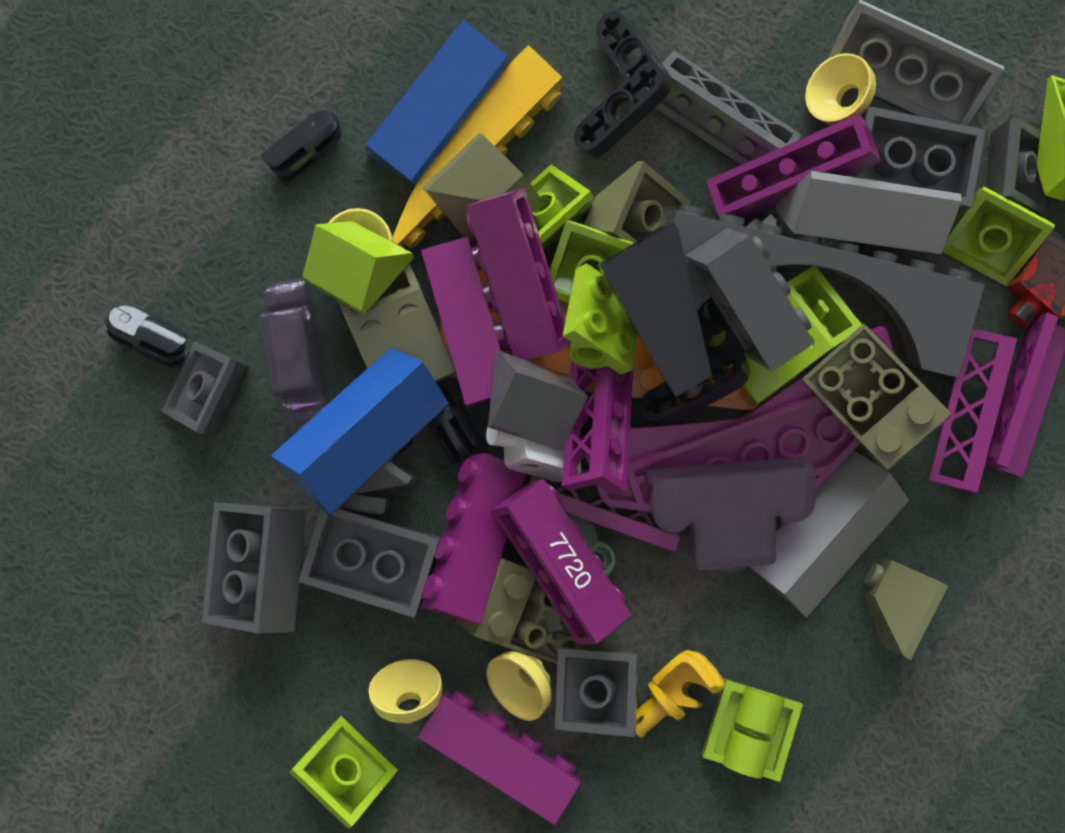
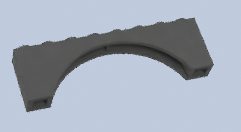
[666,204,985,378]

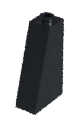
[597,222,712,397]

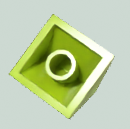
[530,164,594,251]
[942,186,1055,287]
[550,220,633,303]
[302,221,414,315]
[289,716,398,829]

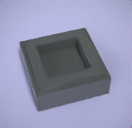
[345,494,390,515]

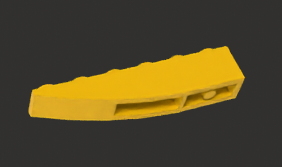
[391,45,562,249]

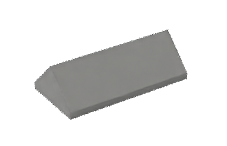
[828,0,1004,126]
[776,171,962,254]
[747,451,909,618]

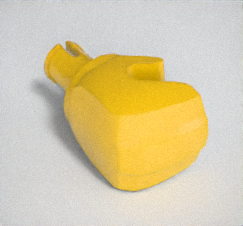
[636,650,726,738]

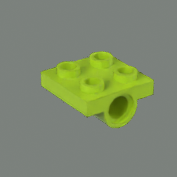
[563,263,638,375]
[701,678,803,782]

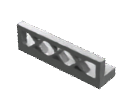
[649,50,801,165]

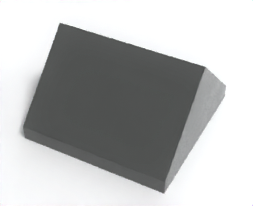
[986,117,1046,215]
[161,341,249,437]
[488,351,588,450]
[555,646,639,737]

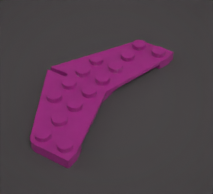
[580,326,894,528]

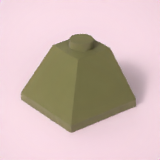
[423,133,543,242]
[584,161,691,243]
[864,558,948,660]

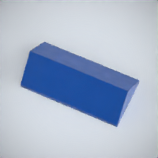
[365,19,511,184]
[271,348,448,517]

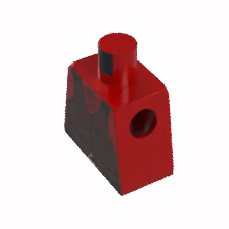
[1006,229,1065,328]

